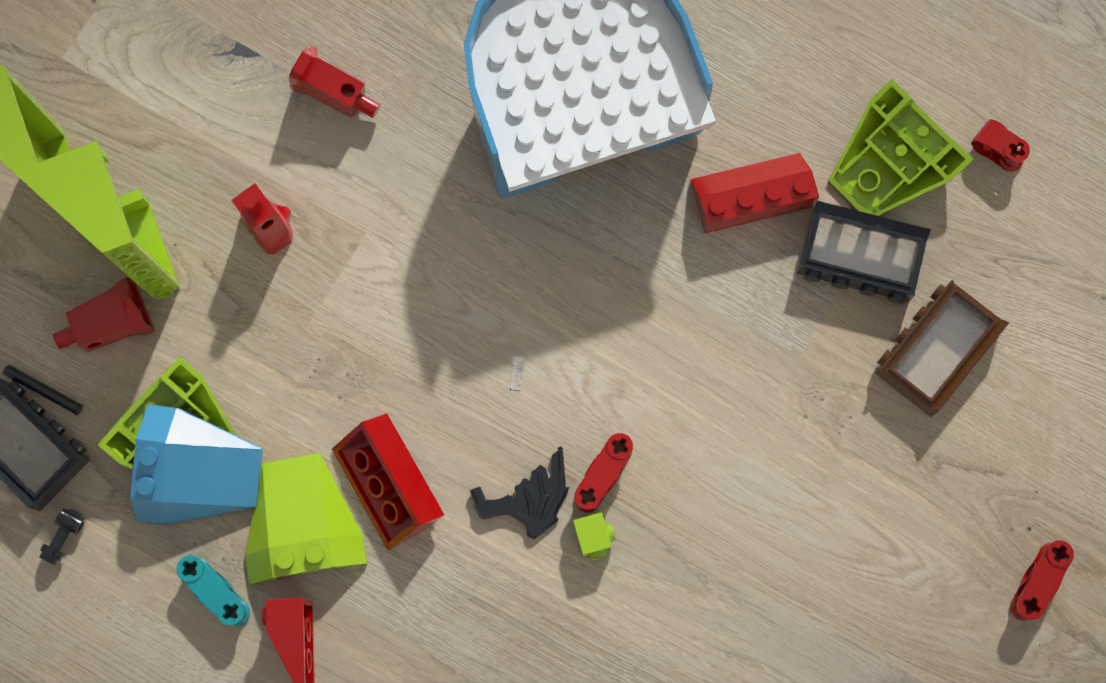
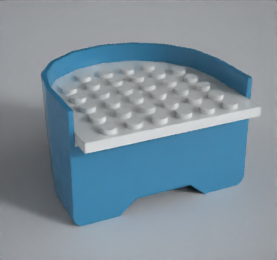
[464,0,716,197]

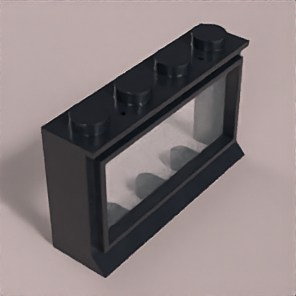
[797,200,931,304]
[0,378,90,512]

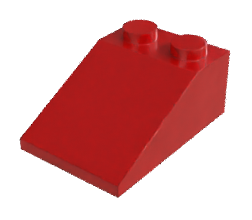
[261,597,315,683]

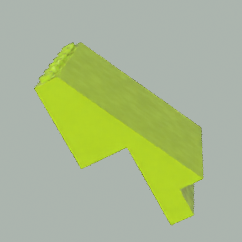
[0,65,180,299]

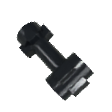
[39,508,85,565]

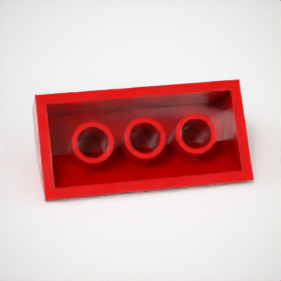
[690,153,820,234]
[332,413,445,550]

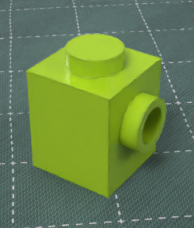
[573,512,616,561]

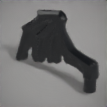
[470,447,569,539]

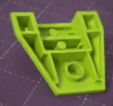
[828,79,974,216]
[97,356,237,469]
[245,453,367,585]

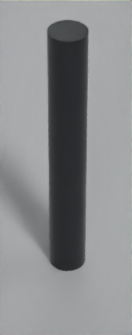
[3,365,83,415]

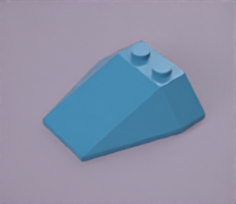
[130,404,263,525]

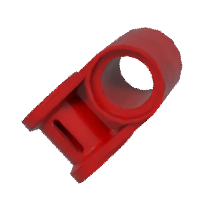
[971,119,1030,172]

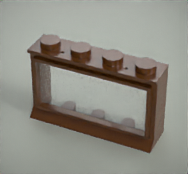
[875,280,1010,417]

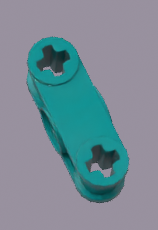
[176,555,250,627]

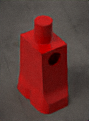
[289,46,381,118]
[231,183,293,254]
[53,276,154,352]

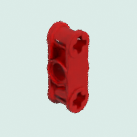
[575,433,633,513]
[1010,540,1074,621]

